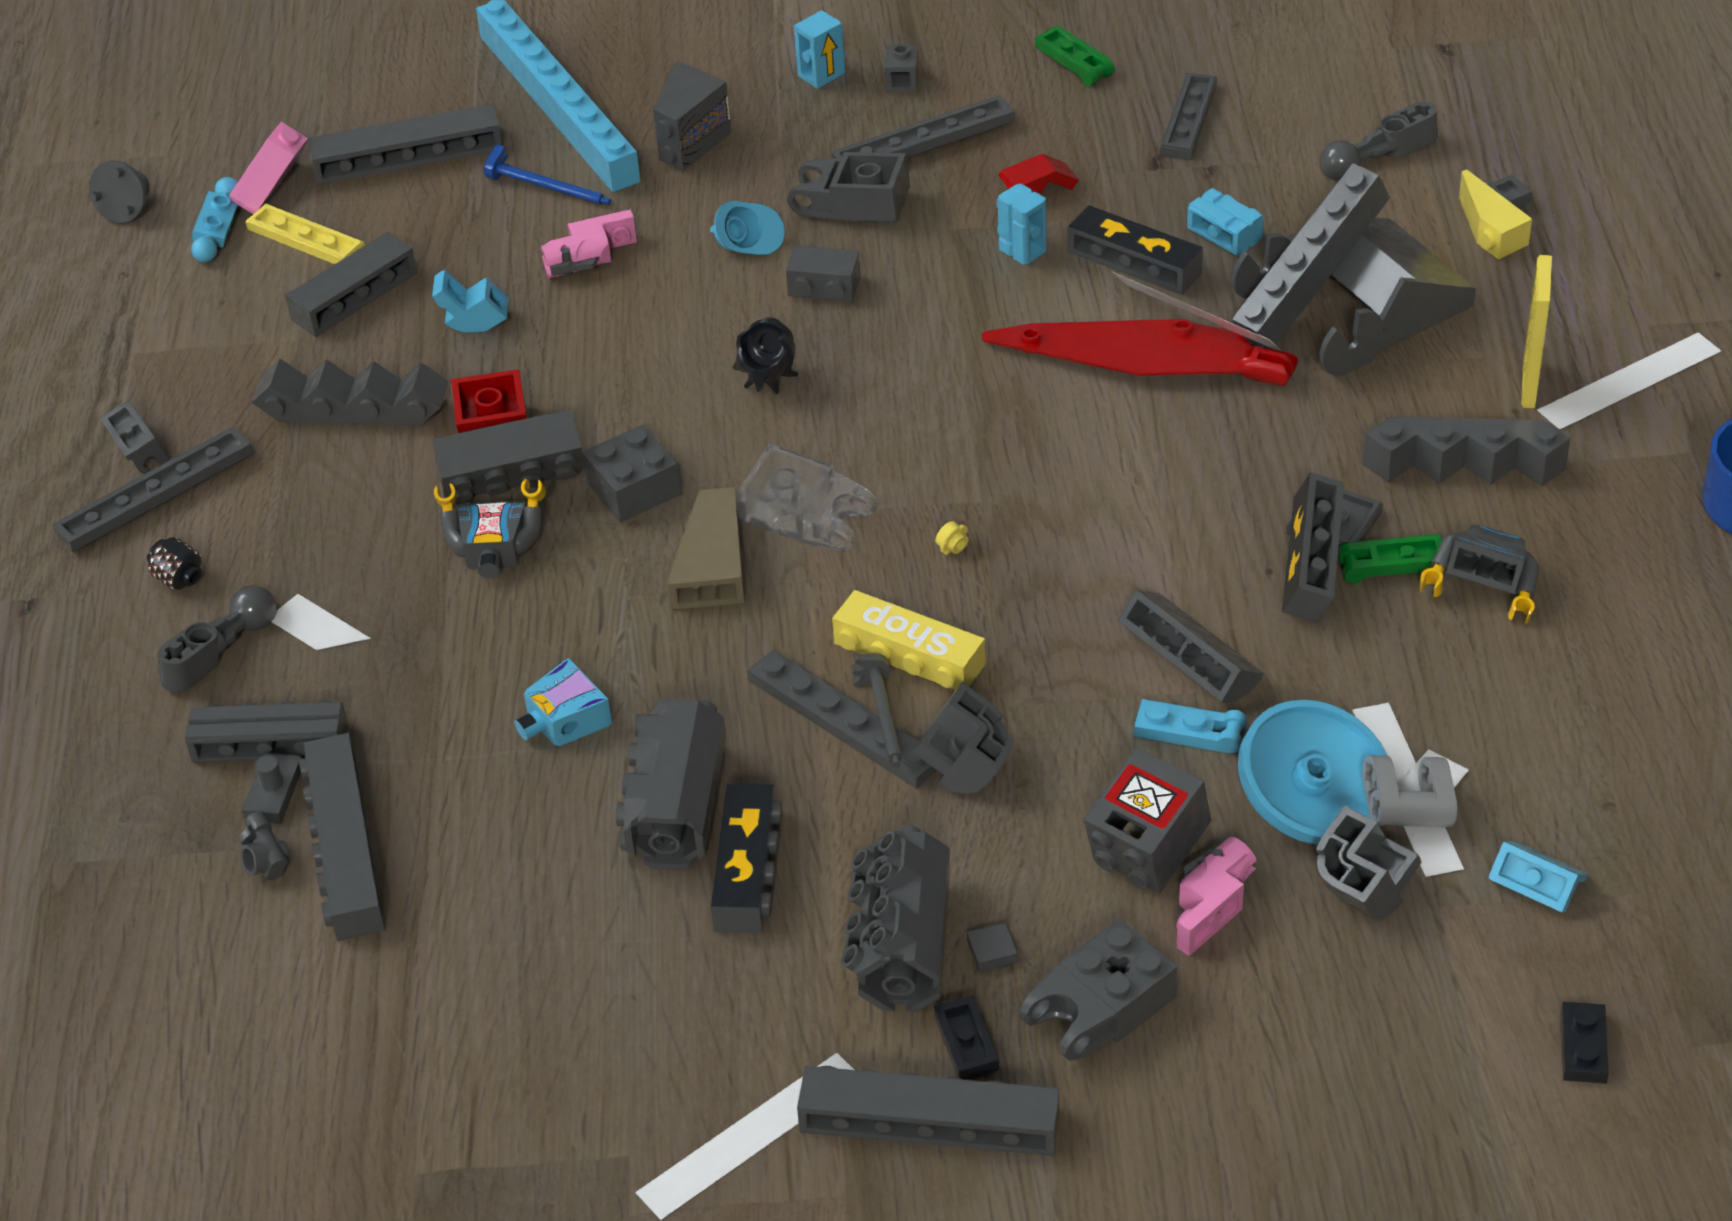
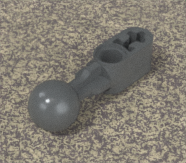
[1320,102,1438,180]
[157,585,276,692]

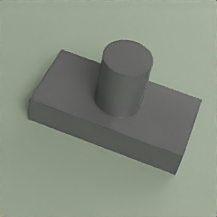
[242,752,302,824]

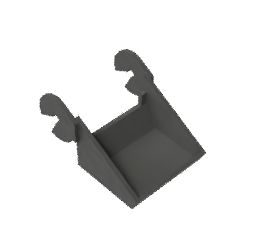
[1231,217,1476,376]

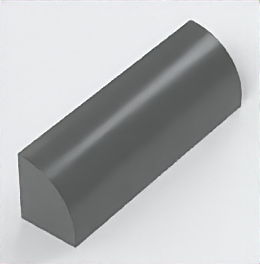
[1118,589,1264,703]

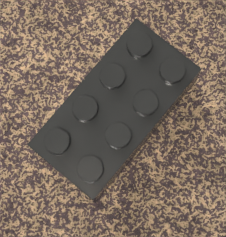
[432,409,582,503]

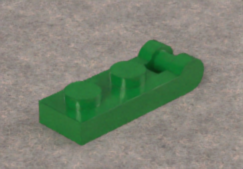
[1035,25,1115,87]
[1338,534,1442,584]

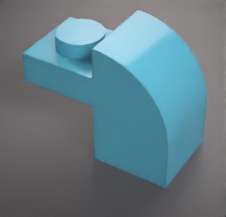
[432,269,509,333]

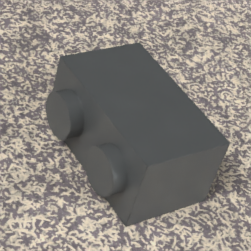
[786,245,860,302]

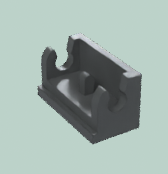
[99,400,170,474]

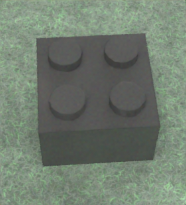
[582,425,682,522]

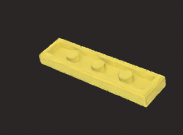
[245,204,365,264]

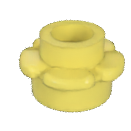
[935,521,969,555]

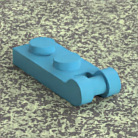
[1134,699,1248,754]

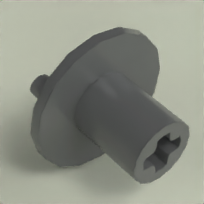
[88,160,150,224]

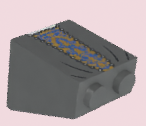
[653,61,731,171]

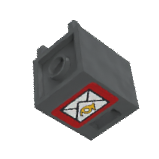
[1083,747,1212,894]

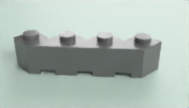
[251,358,448,426]
[1362,417,1571,486]

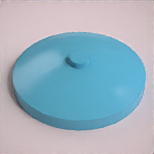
[1238,700,1388,845]

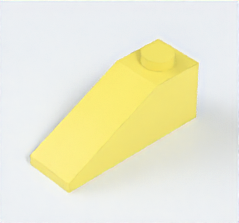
[1459,169,1532,260]

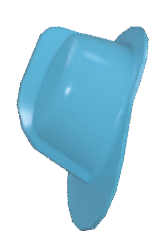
[710,201,785,255]

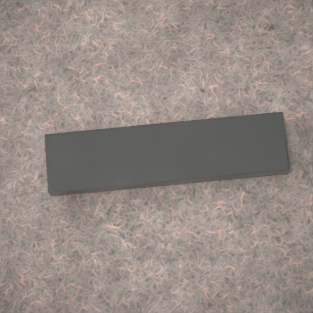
[1160,73,1217,160]

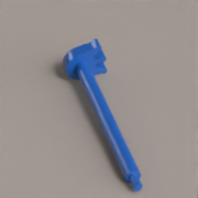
[484,144,611,205]

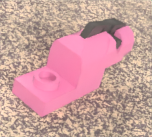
[540,210,637,279]
[1176,836,1257,956]

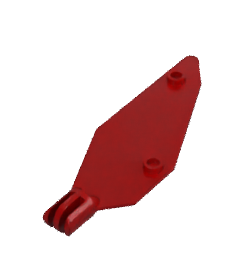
[982,319,1298,387]

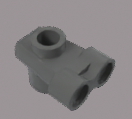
[238,811,289,880]

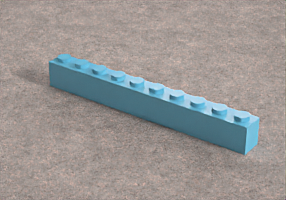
[476,0,641,193]

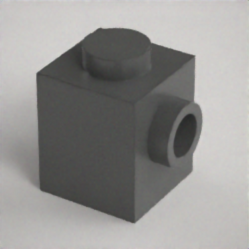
[885,44,918,92]

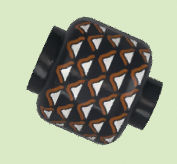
[147,537,202,590]

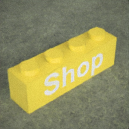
[832,590,986,690]

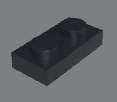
[934,996,999,1080]
[1561,1002,1609,1084]

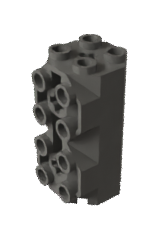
[616,698,726,870]
[841,825,950,1012]

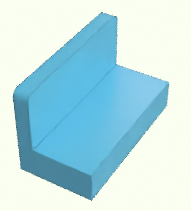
[1488,841,1588,912]

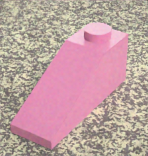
[229,122,308,214]

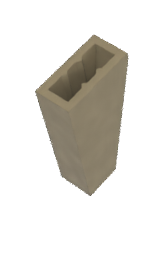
[668,487,745,610]

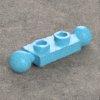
[191,177,239,263]

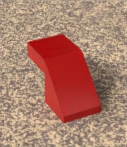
[998,153,1079,194]

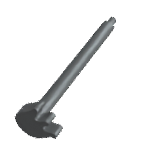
[851,653,902,768]

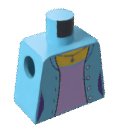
[514,658,612,746]

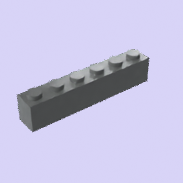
[308,104,502,185]
[1232,163,1390,349]
[299,733,385,941]
[797,1066,1060,1156]

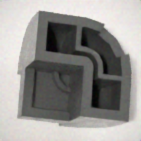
[913,682,1014,794]
[1316,806,1422,919]

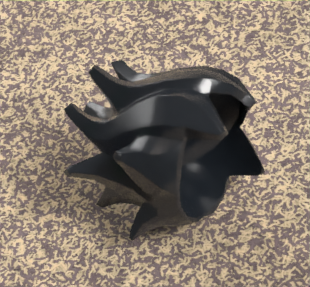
[733,317,798,394]

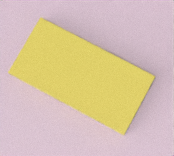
[1521,255,1552,408]

